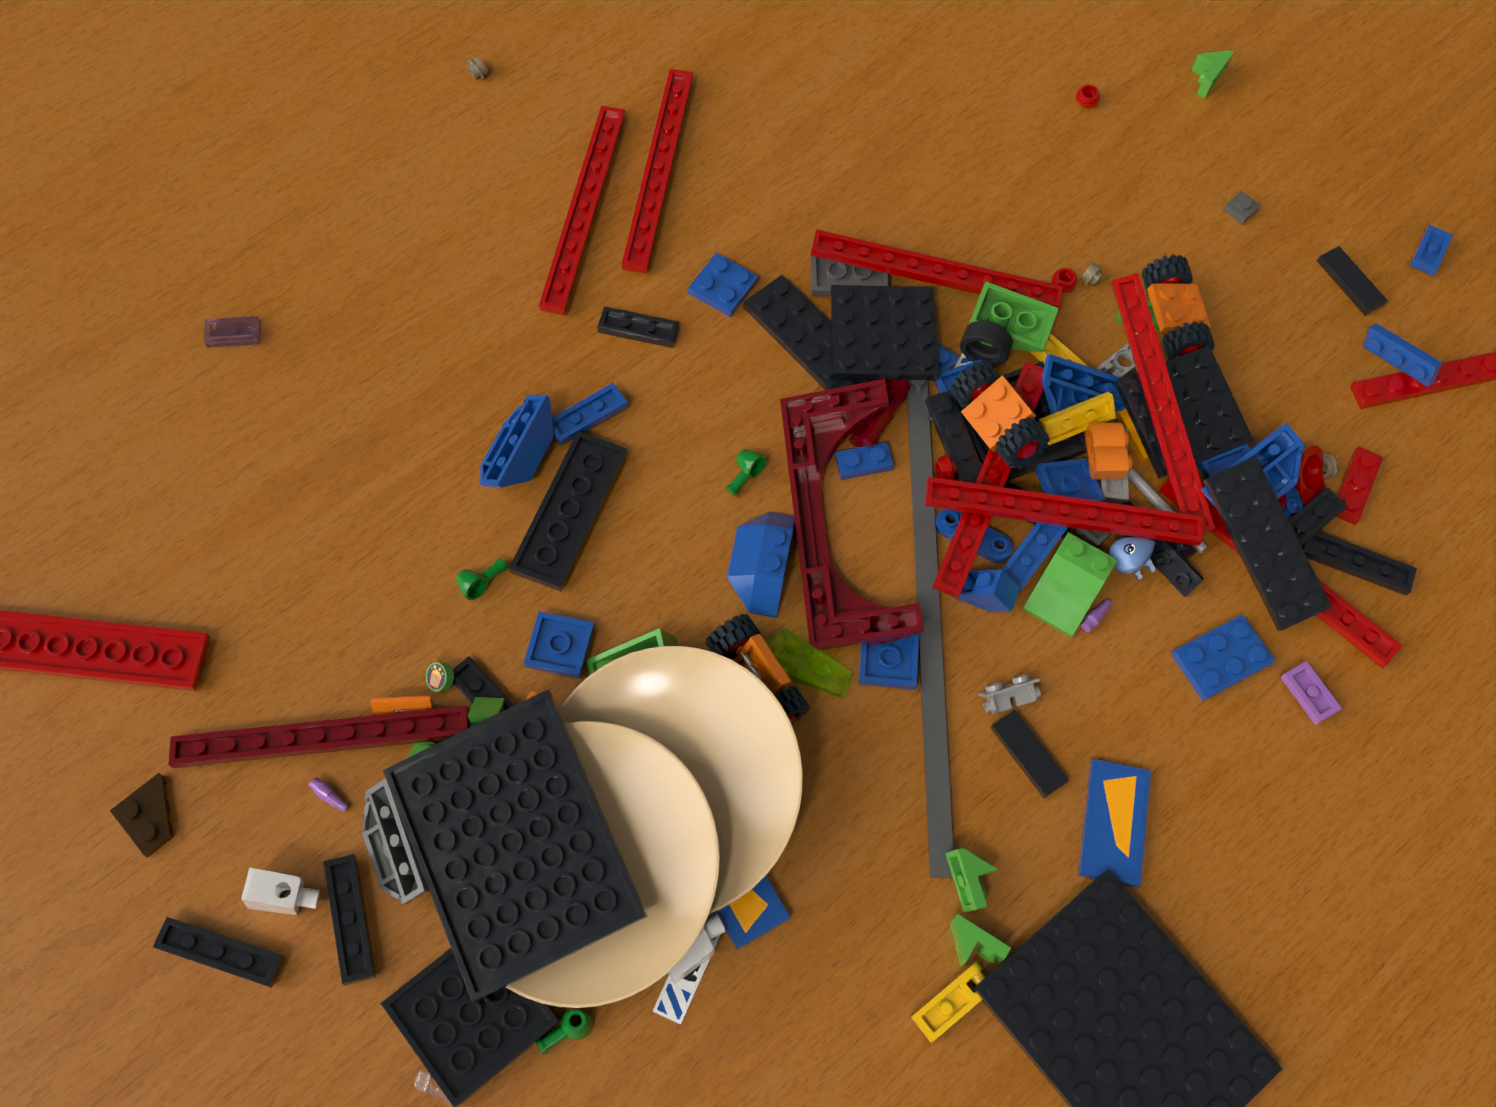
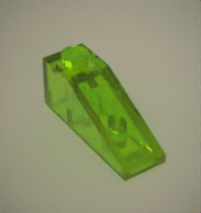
[766,628,853,698]

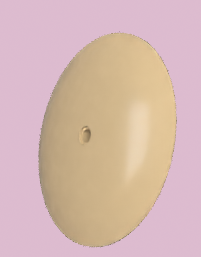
[559,646,803,914]
[506,721,720,1008]

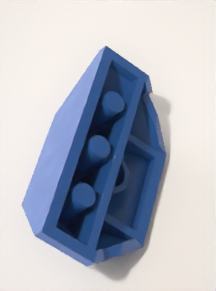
[1042,354,1126,414]
[479,395,554,488]
[1200,422,1304,508]
[727,512,795,618]

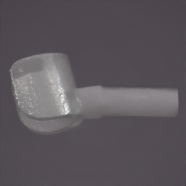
[415,1071,452,1106]

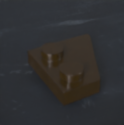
[110,773,173,858]

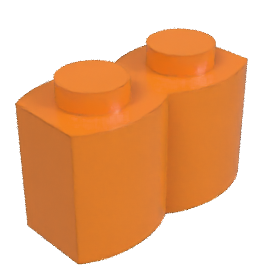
[1085,423,1132,479]

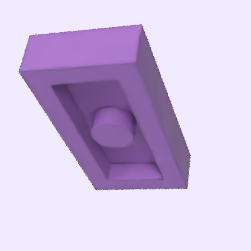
[1280,661,1342,725]

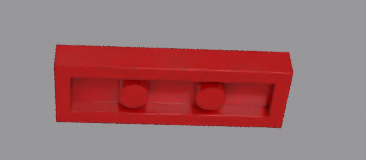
[1337,446,1383,525]

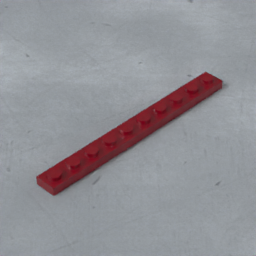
[168,706,469,768]

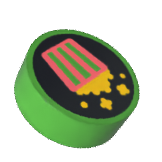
[426,662,454,691]

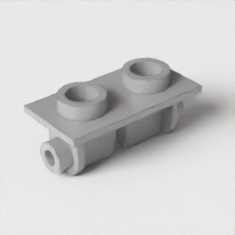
[977,674,1041,714]

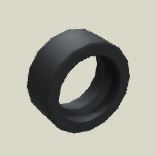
[960,321,1013,367]

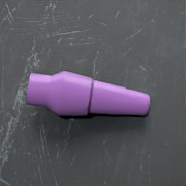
[1081,599,1111,632]
[309,777,349,812]

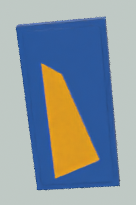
[1078,759,1151,888]
[715,876,790,950]

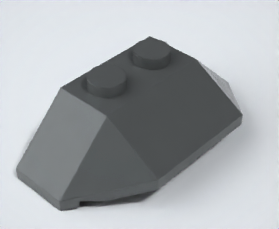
[362,778,429,904]

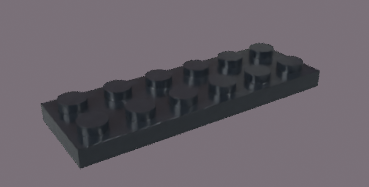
[743,275,879,390]
[509,431,628,592]
[1202,456,1332,631]

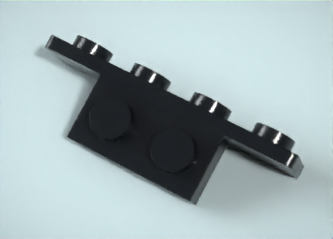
[1122,500,1204,597]

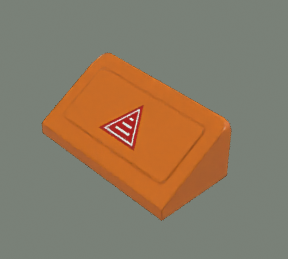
[371,696,435,715]

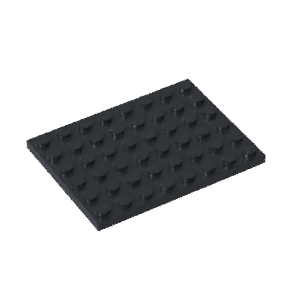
[383,690,648,1002]
[972,869,1283,1107]

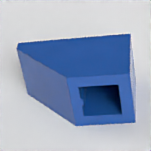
[951,570,1020,612]

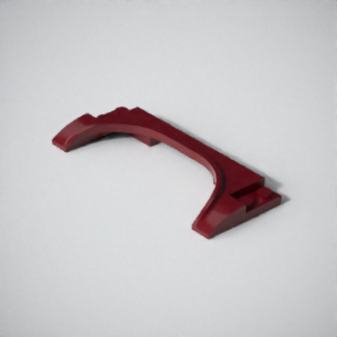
[780,379,924,652]

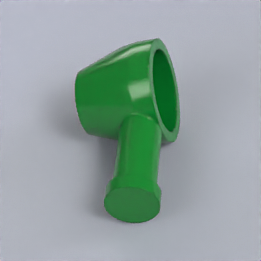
[725,449,767,496]
[456,558,508,601]
[536,1008,593,1055]

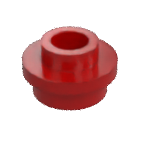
[1076,84,1100,108]
[1051,268,1077,293]
[935,455,957,480]

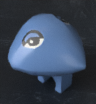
[1109,537,1156,580]

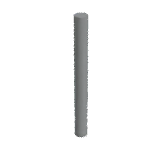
[1128,468,1209,554]

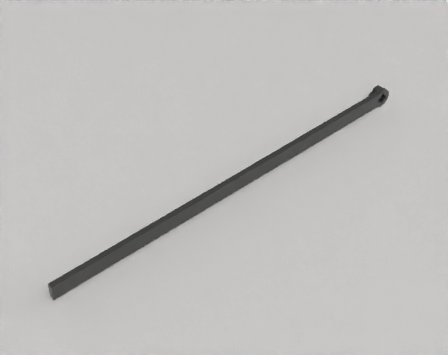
[906,380,953,878]

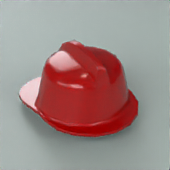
[1294,445,1324,506]

